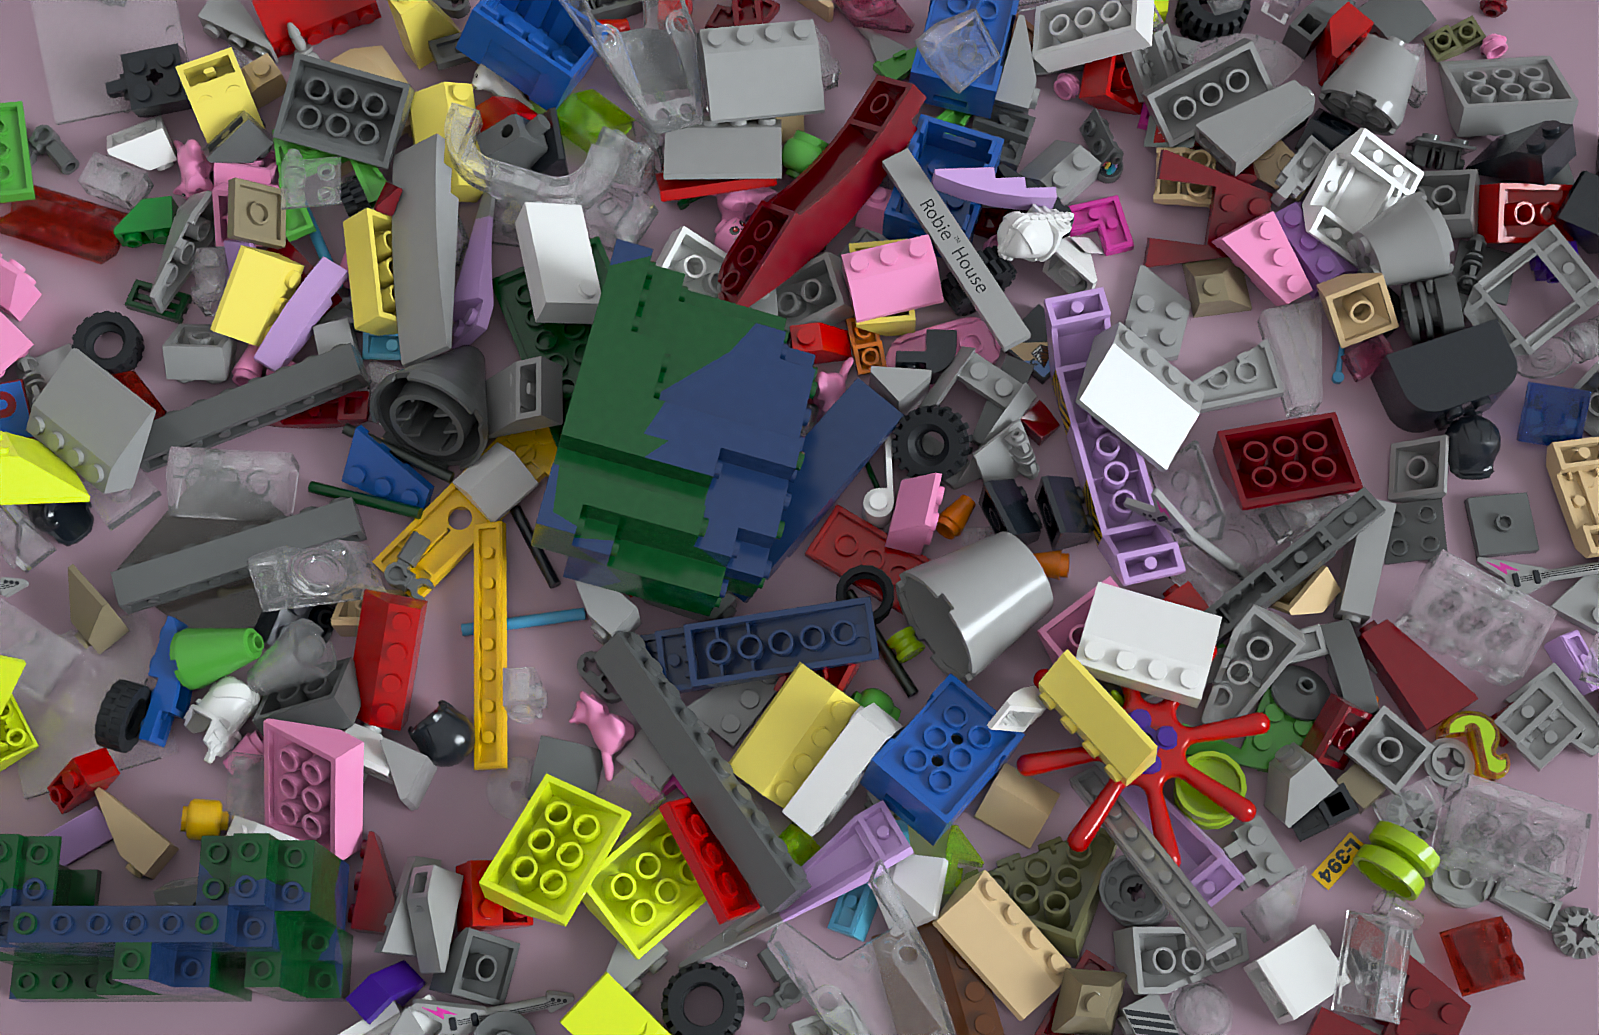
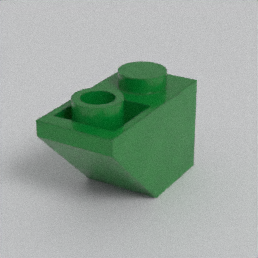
[114,196,179,248]

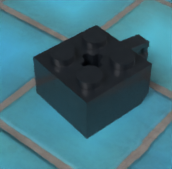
[105,43,193,118]

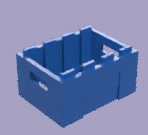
[455,0,610,111]
[909,0,1020,119]
[882,114,1004,258]
[860,673,1025,846]

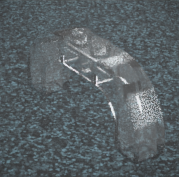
[444,102,621,208]

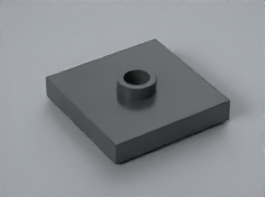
[1464,492,1540,559]

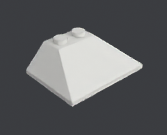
[1302,128,1424,269]

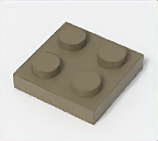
[227,177,286,249]

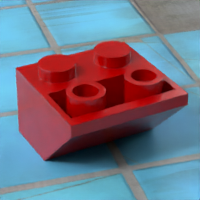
[1316,2,1374,87]
[455,860,533,932]

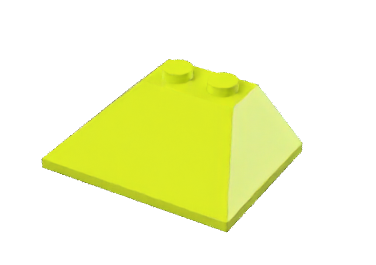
[0,431,90,505]

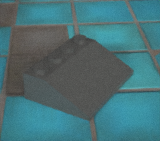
[273,52,415,170]

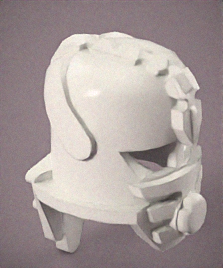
[997,204,1074,262]
[184,676,260,764]

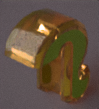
[1435,710,1510,784]

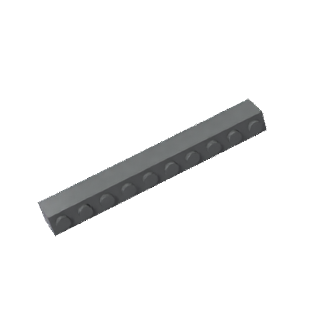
[593,632,812,914]

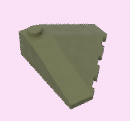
[962,827,1117,959]

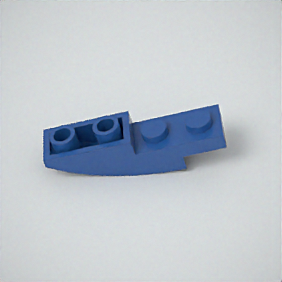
[138,616,193,748]

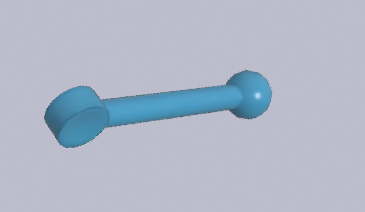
[1331,345,1345,384]

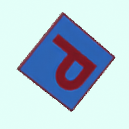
[0,378,35,439]

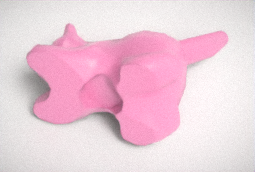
[173,139,214,200]
[712,187,778,222]
[808,357,854,422]
[569,691,635,782]

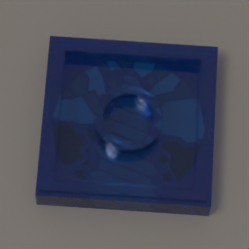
[1516,381,1592,446]

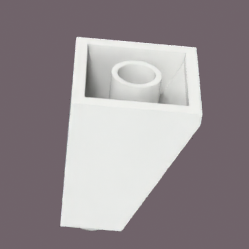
[1243,924,1352,1025]

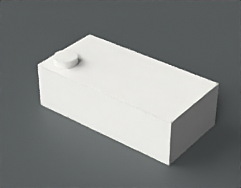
[1032,0,1154,73]
[515,202,601,324]
[782,703,903,837]

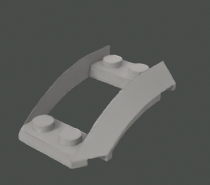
[1463,224,1599,356]
[919,346,1037,490]

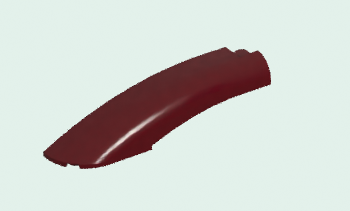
[717,75,927,307]

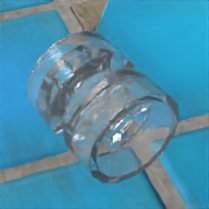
[1563,316,1599,364]

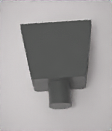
[476,114,550,177]

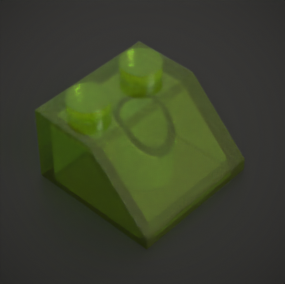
[557,89,637,162]

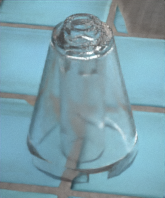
[247,618,337,696]

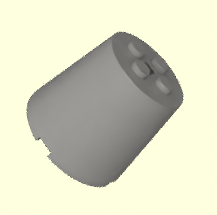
[896,532,1053,683]

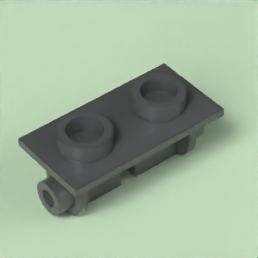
[1079,108,1124,169]

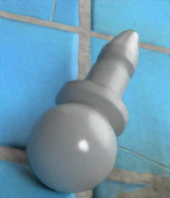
[287,22,320,59]

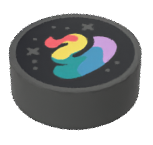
[1097,162,1123,183]

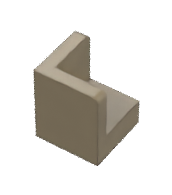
[1336,763,1386,815]

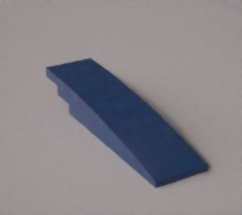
[732,378,905,603]
[640,596,880,694]

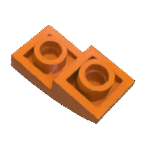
[845,317,887,375]

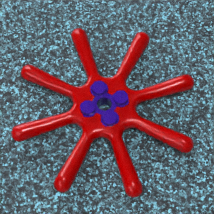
[1016,645,1270,867]

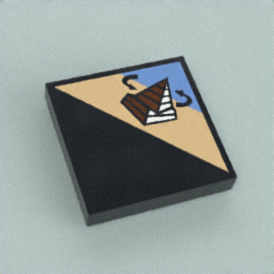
[1001,304,1051,385]

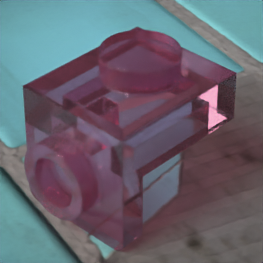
[1341,334,1393,382]

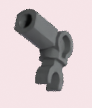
[28,125,80,175]
[384,531,435,600]
[753,943,805,1022]

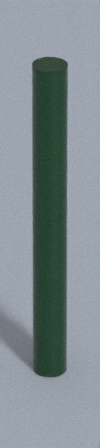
[308,481,423,519]

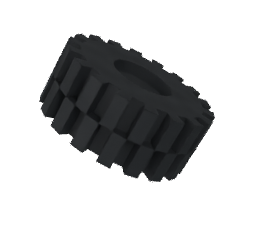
[941,246,1017,316]
[891,404,973,481]

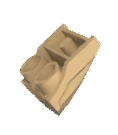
[1153,147,1216,209]

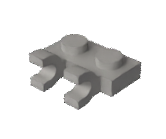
[1222,815,1296,891]

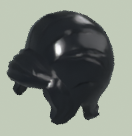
[1444,415,1501,480]
[27,501,94,546]
[408,700,475,767]

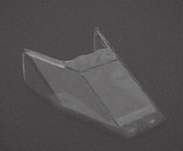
[559,0,704,135]
[766,859,957,1035]

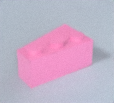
[1212,211,1313,306]

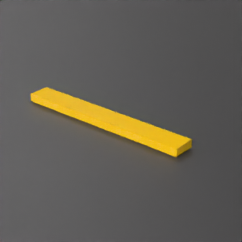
[474,521,508,771]

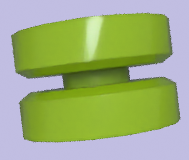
[1173,751,1247,830]
[1353,821,1440,901]

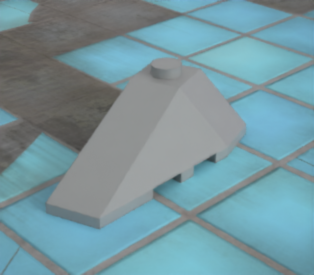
[149,190,215,314]
[1201,604,1306,724]
[1113,927,1249,995]

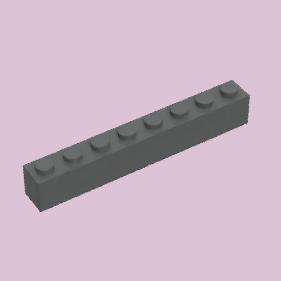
[139,343,370,473]
[110,497,367,615]

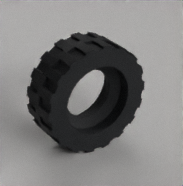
[72,311,145,379]
[94,679,152,753]

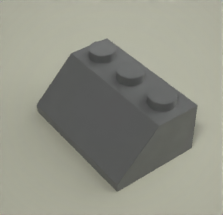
[252,657,362,737]

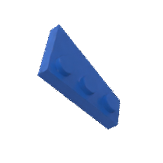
[341,425,435,511]

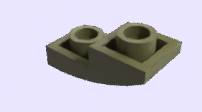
[1422,15,1486,62]

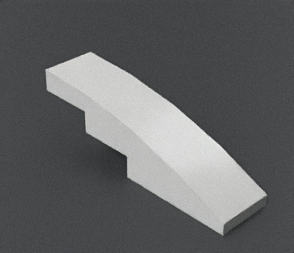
[987,686,1047,732]

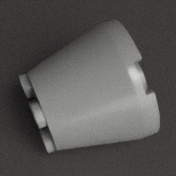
[1318,34,1420,136]
[1347,192,1454,286]

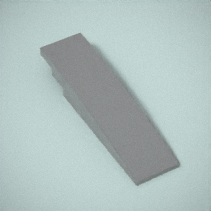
[392,134,459,368]

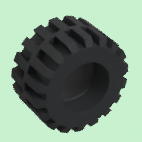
[1175,0,1251,48]
[661,962,745,1035]

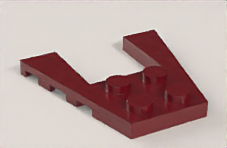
[1143,149,1273,267]
[1306,915,1471,1035]

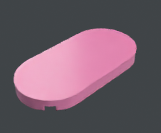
[886,316,1001,389]

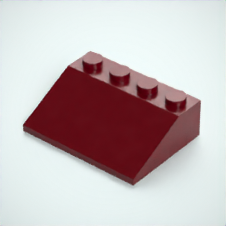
[1213,412,1363,511]

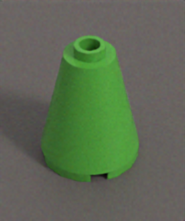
[169,628,264,690]

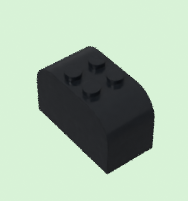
[1370,319,1518,433]

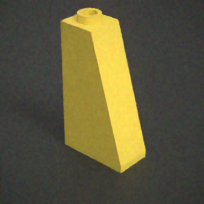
[387,0,461,70]

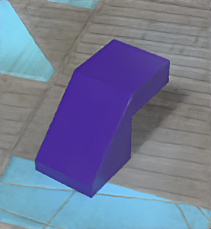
[345,960,426,1024]

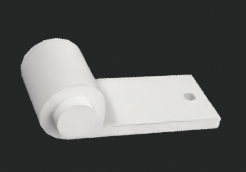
[862,434,898,528]

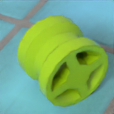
[886,626,925,664]

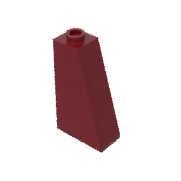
[1357,619,1478,735]

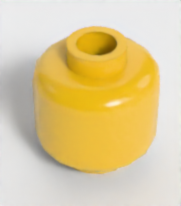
[181,799,229,841]

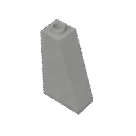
[1195,79,1315,177]
[1333,499,1396,626]

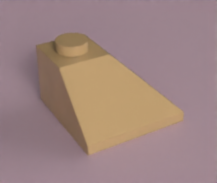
[1316,273,1399,349]
[1270,551,1341,615]

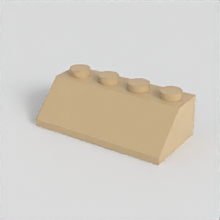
[932,870,1072,1021]

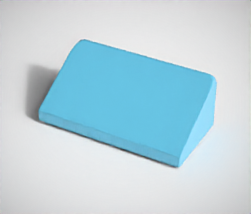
[362,332,401,361]
[827,879,878,942]

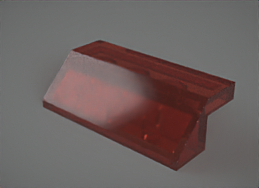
[0,185,128,264]

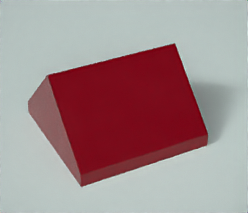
[1300,692,1374,771]

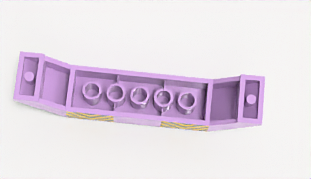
[1044,287,1186,586]

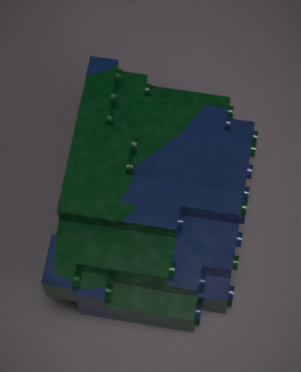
[531,239,818,616]
[0,833,353,1002]

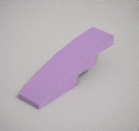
[931,167,1057,211]
[254,256,349,372]

